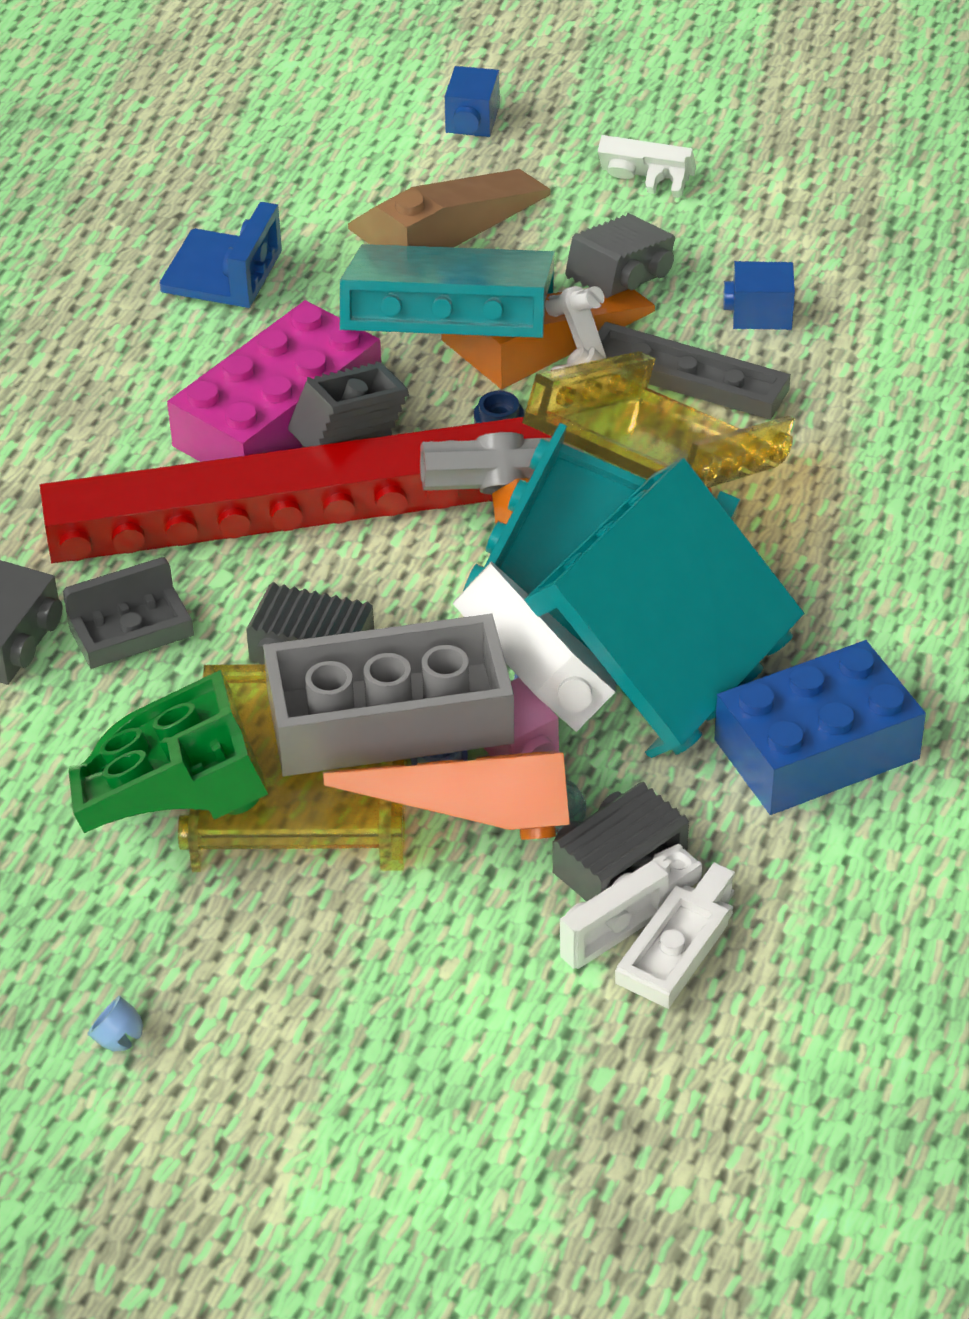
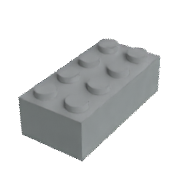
[263,613,514,776]

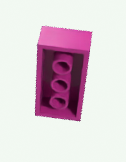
[167,300,382,462]

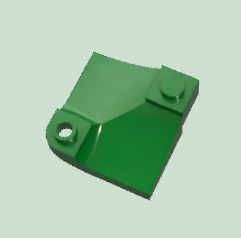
[69,670,268,833]

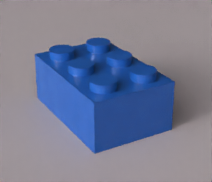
[714,640,926,815]

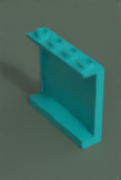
[340,244,555,338]
[463,423,740,685]
[524,458,805,758]

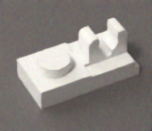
[598,135,696,198]

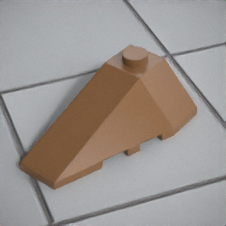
[348,169,550,247]

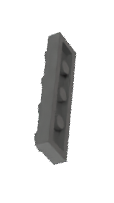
[598,322,791,420]

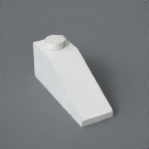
[453,561,616,732]

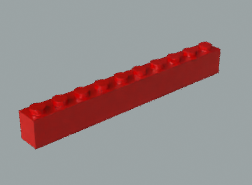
[39,412,561,564]

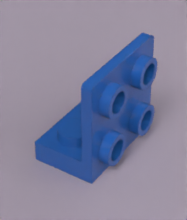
[159,201,282,308]

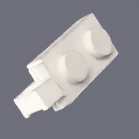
[560,844,702,969]
[615,862,735,1009]

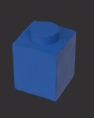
[444,66,500,137]
[723,261,795,330]

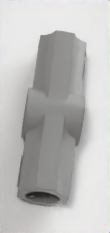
[420,432,584,495]

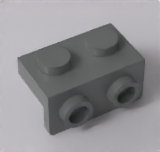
[63,557,194,669]

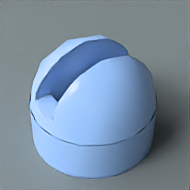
[88,996,143,1051]

